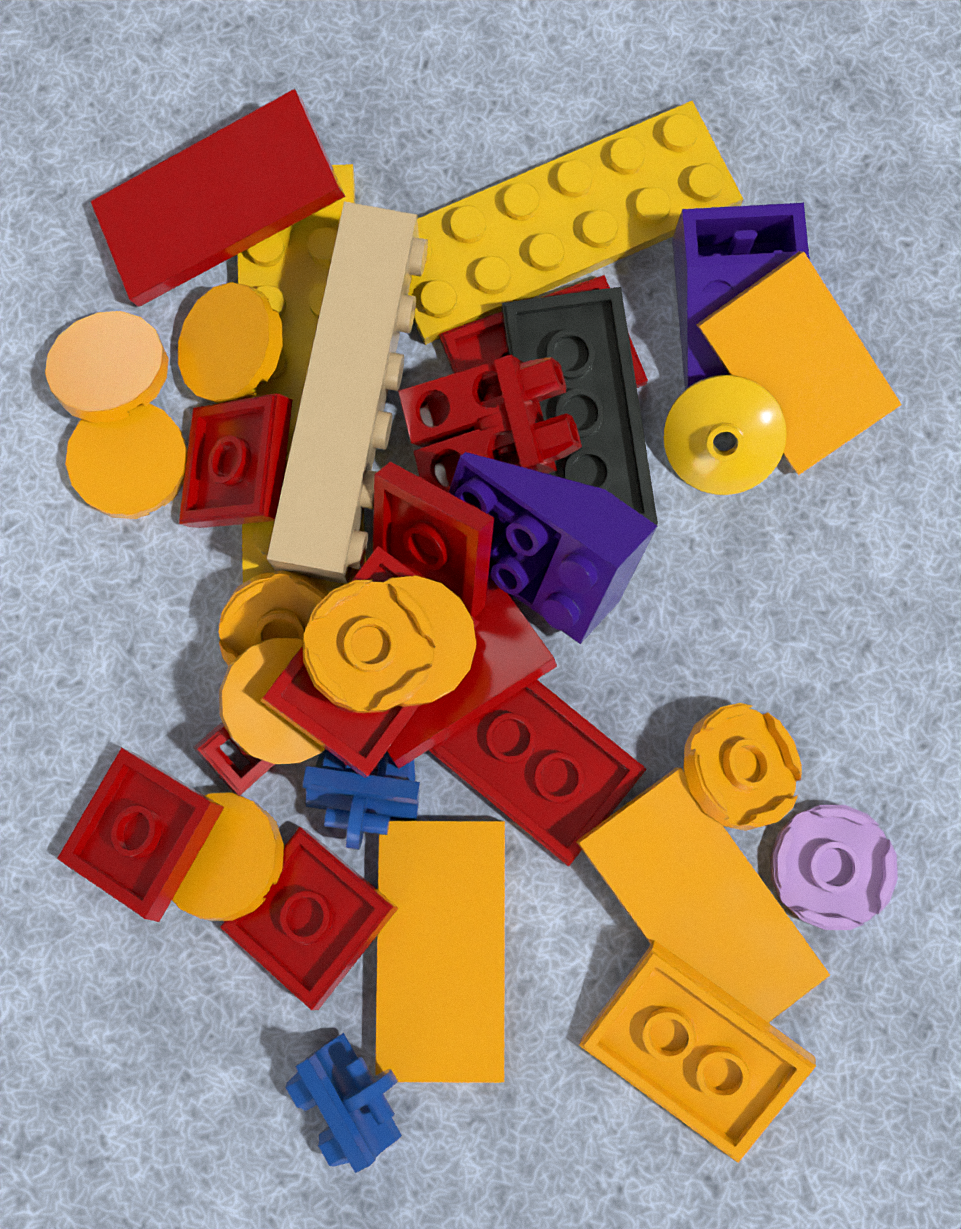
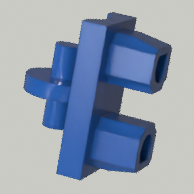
[302,749,420,850]
[285,1033,402,1173]

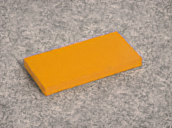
[576,767,830,1023]
[375,821,505,1083]

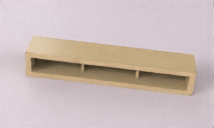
[267,201,428,584]

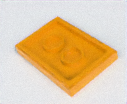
[696,251,902,475]
[579,940,816,1163]

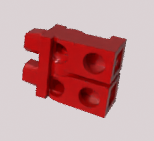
[398,354,582,493]

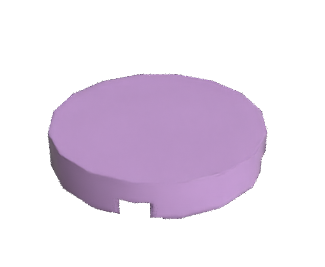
[770,805,898,930]

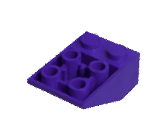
[672,202,810,390]
[449,452,658,644]

